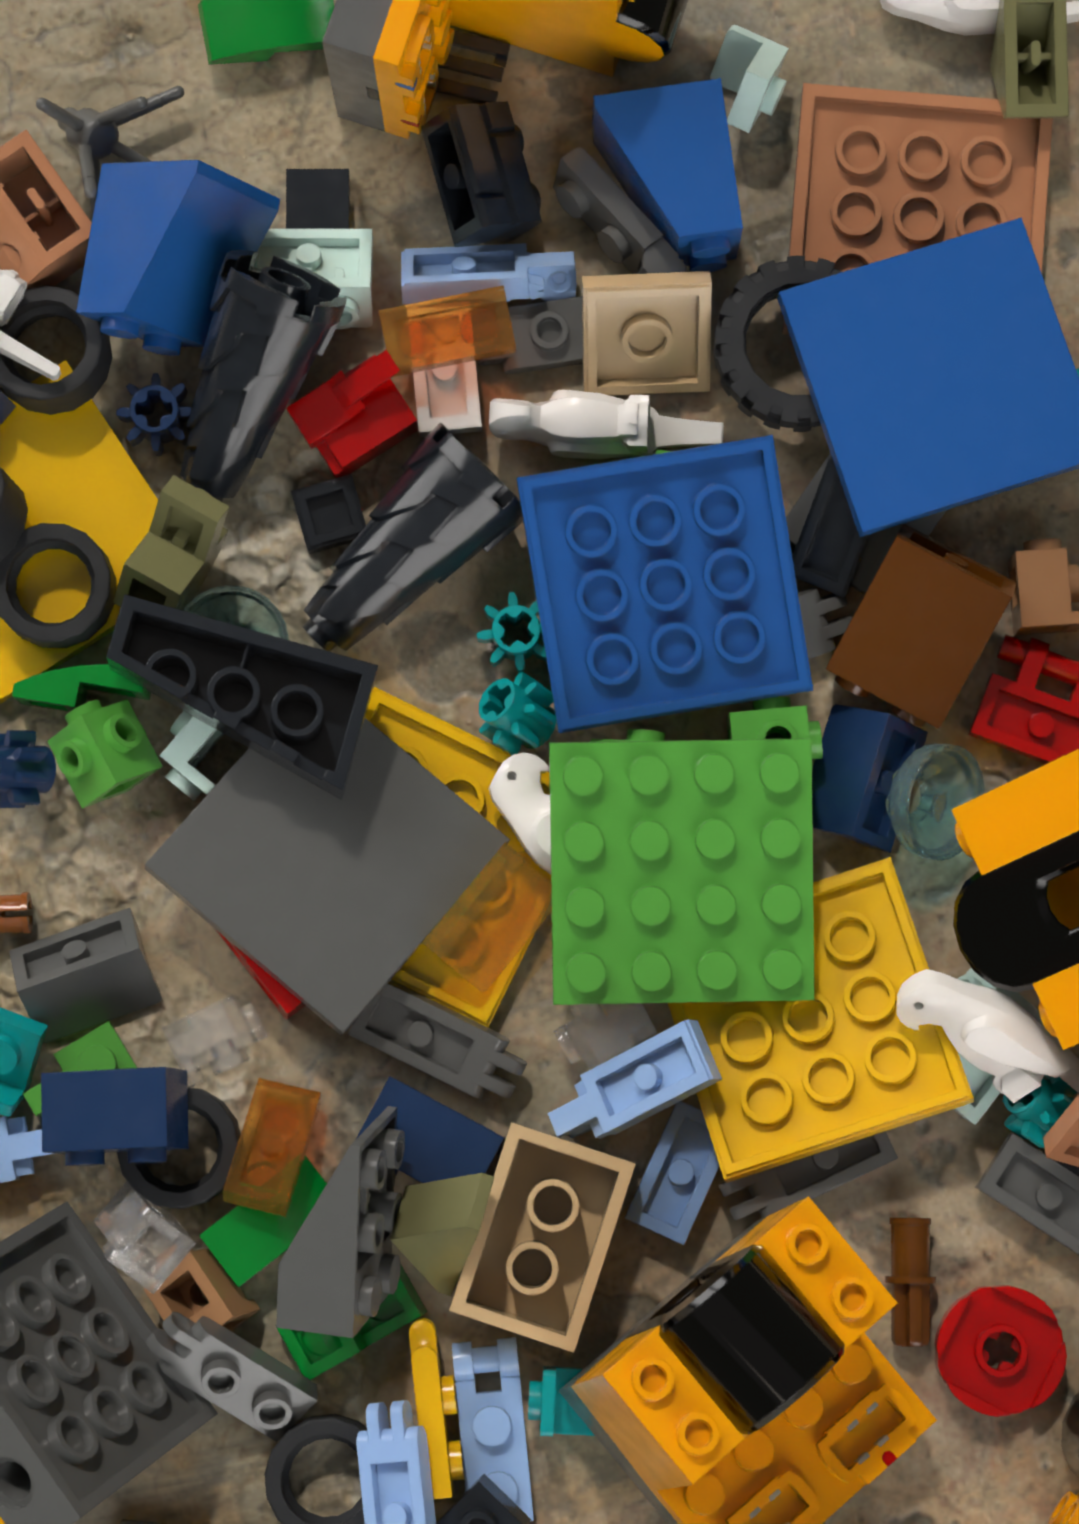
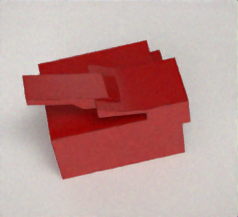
[286,349,419,478]

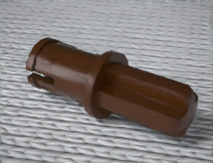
[885,1217,936,1347]

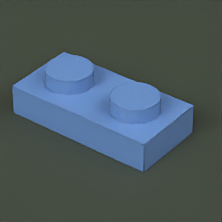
[624,1101,720,1245]

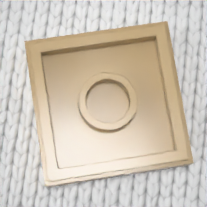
[582,271,712,396]

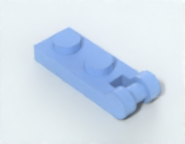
[452,1337,534,1521]

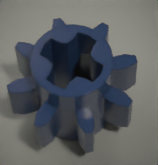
[116,373,191,456]
[0,730,56,808]

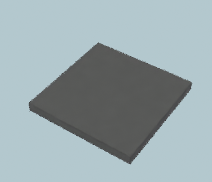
[145,718,510,1036]

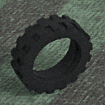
[714,255,848,432]

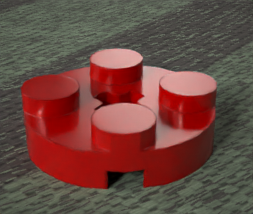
[934,1285,1067,1417]

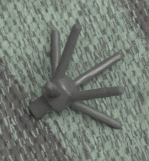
[36,86,184,218]

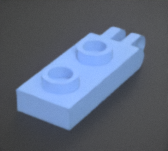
[356,1400,436,1524]

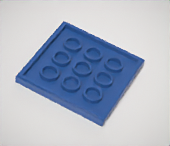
[777,217,1079,537]
[516,435,813,733]

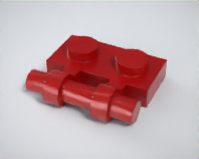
[968,634,1079,764]

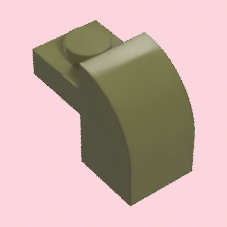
[113,475,230,611]

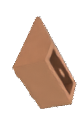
[0,129,92,289]

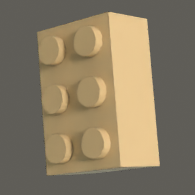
[449,1122,636,1353]

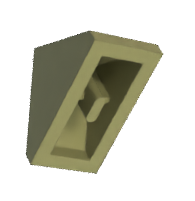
[990,0,1069,119]
[390,1173,495,1296]

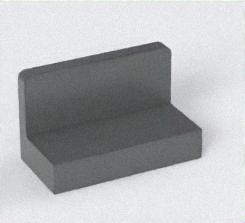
[9,908,162,1043]

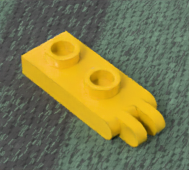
[409,1318,465,1500]

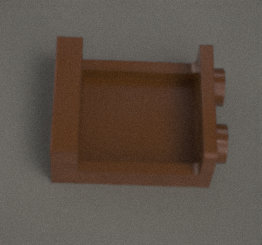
[826,524,1017,729]

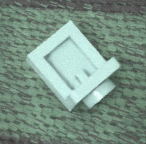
[710,25,789,133]
[159,711,224,801]

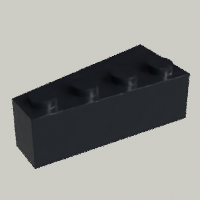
[106,595,378,800]

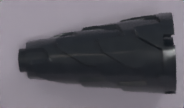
[180,250,347,502]
[302,422,523,652]

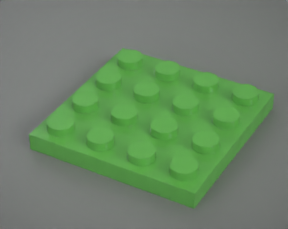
[549,738,814,1005]

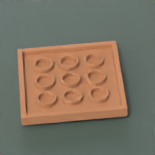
[782,83,1053,335]

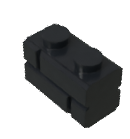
[421,101,542,247]

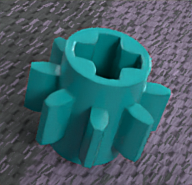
[477,592,546,673]
[479,671,556,755]
[1002,1075,1078,1148]

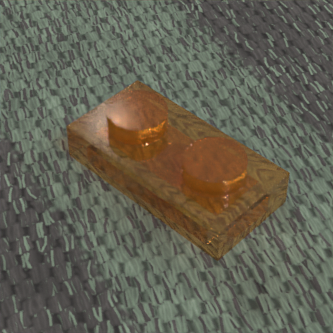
[378,285,516,377]
[223,1078,321,1217]

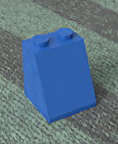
[592,78,743,272]
[76,160,280,356]

